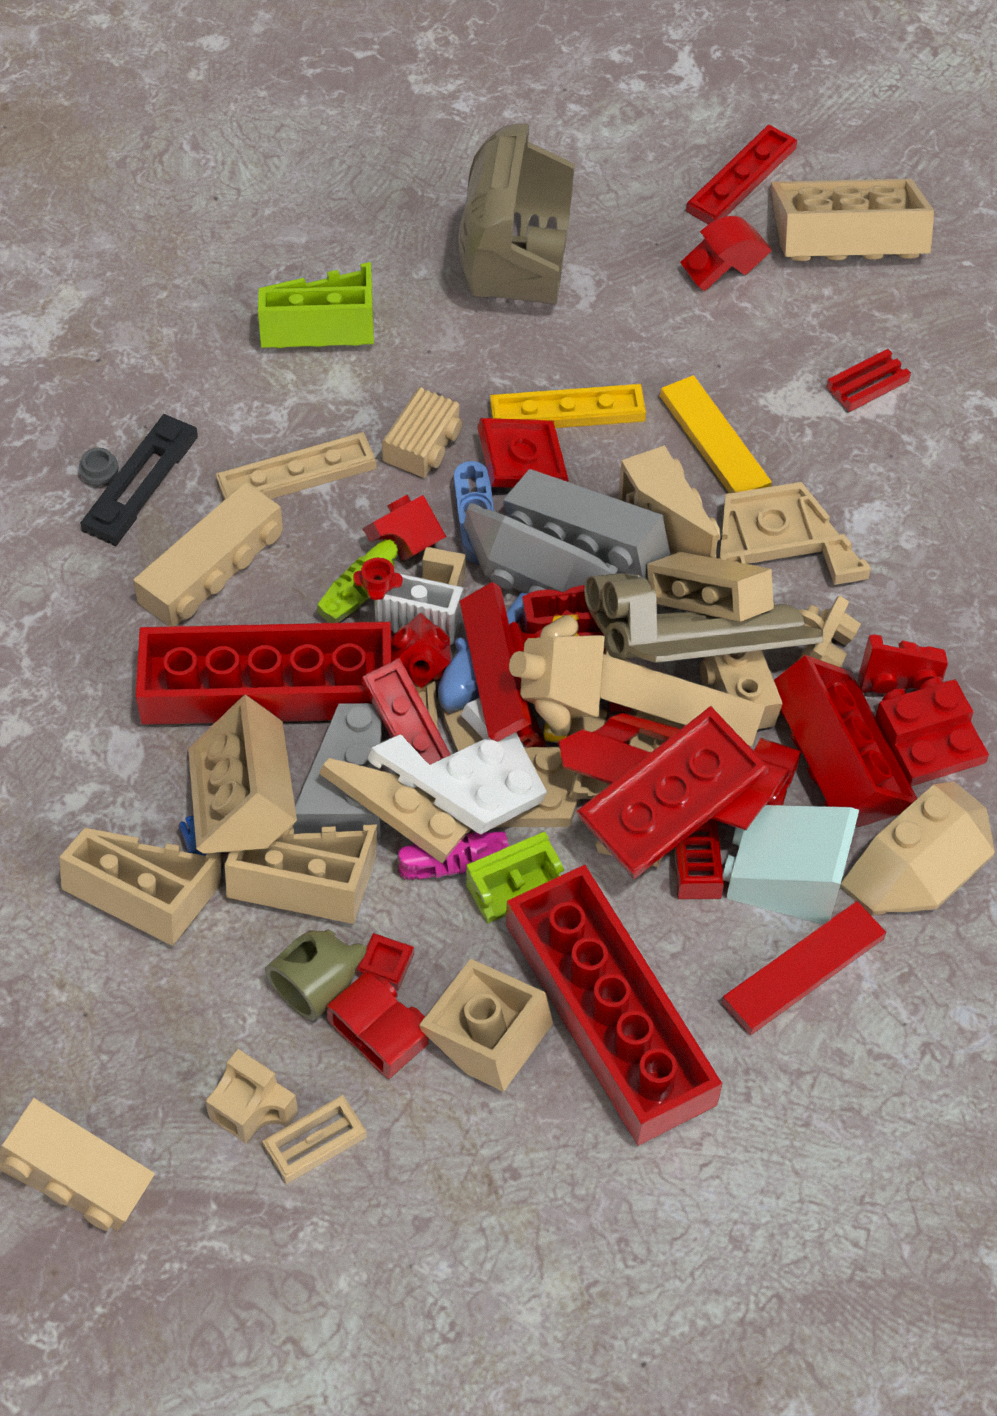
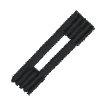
[80,414,198,547]

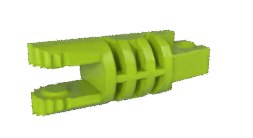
[316,539,398,623]

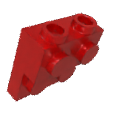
[875,677,989,787]

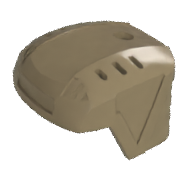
[458,123,575,305]

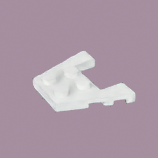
[367,698,547,834]

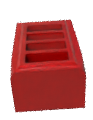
[675,819,724,899]

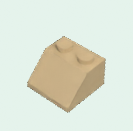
[420,958,553,1092]

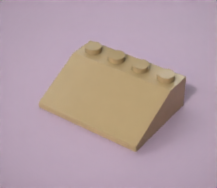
[771,179,934,261]

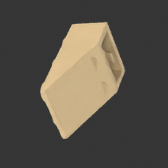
[618,445,721,558]

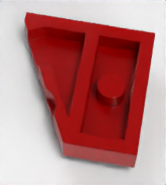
[857,634,948,694]

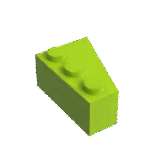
[258,262,374,348]

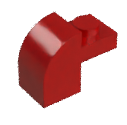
[680,216,772,291]

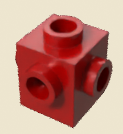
[391,612,451,688]

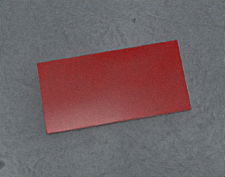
[577,706,769,879]

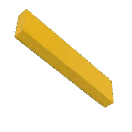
[660,375,772,493]
[490,384,646,428]

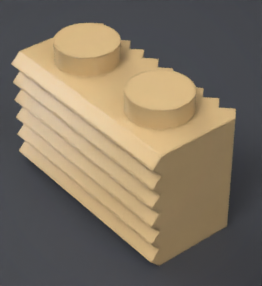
[382,387,463,478]

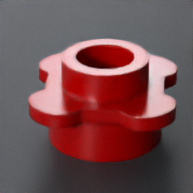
[353,557,403,600]

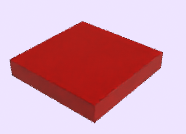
[477,418,569,488]

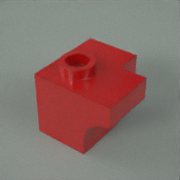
[363,494,447,561]

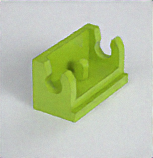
[466,831,564,924]

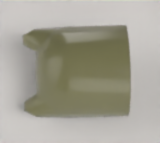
[265,930,366,1021]

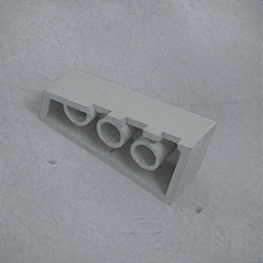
[503,469,670,581]

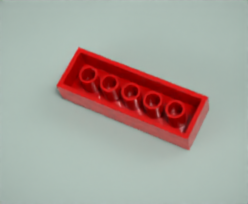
[136,622,391,725]
[506,864,723,1146]

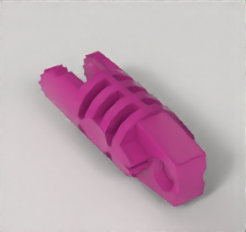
[398,832,509,881]

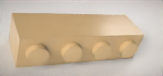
[133,482,283,626]

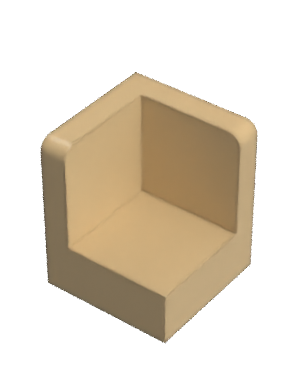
[422,547,466,587]

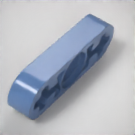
[454,461,494,564]

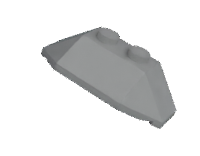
[464,503,618,594]

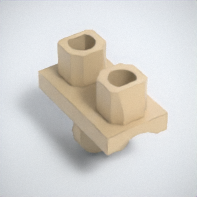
[798,595,861,667]

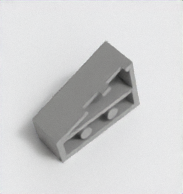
[293,704,383,840]

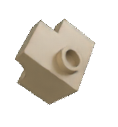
[206,1049,298,1144]

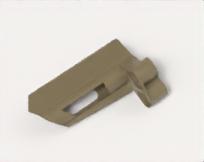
[584,573,823,663]

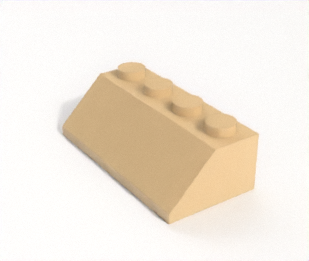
[188,694,297,854]

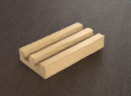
[262,1095,367,1184]

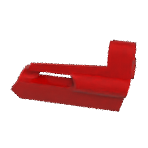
[559,713,801,831]

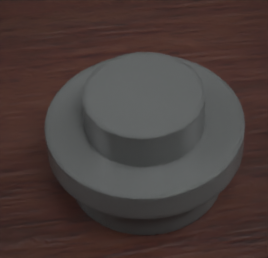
[79,447,119,485]

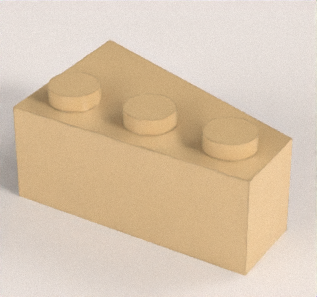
[225,824,377,924]
[59,828,221,946]

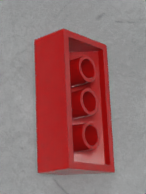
[774,655,918,827]

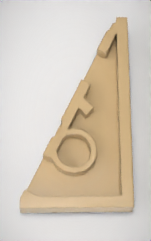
[319,758,471,864]

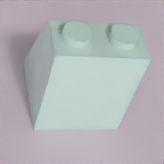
[723,805,859,925]

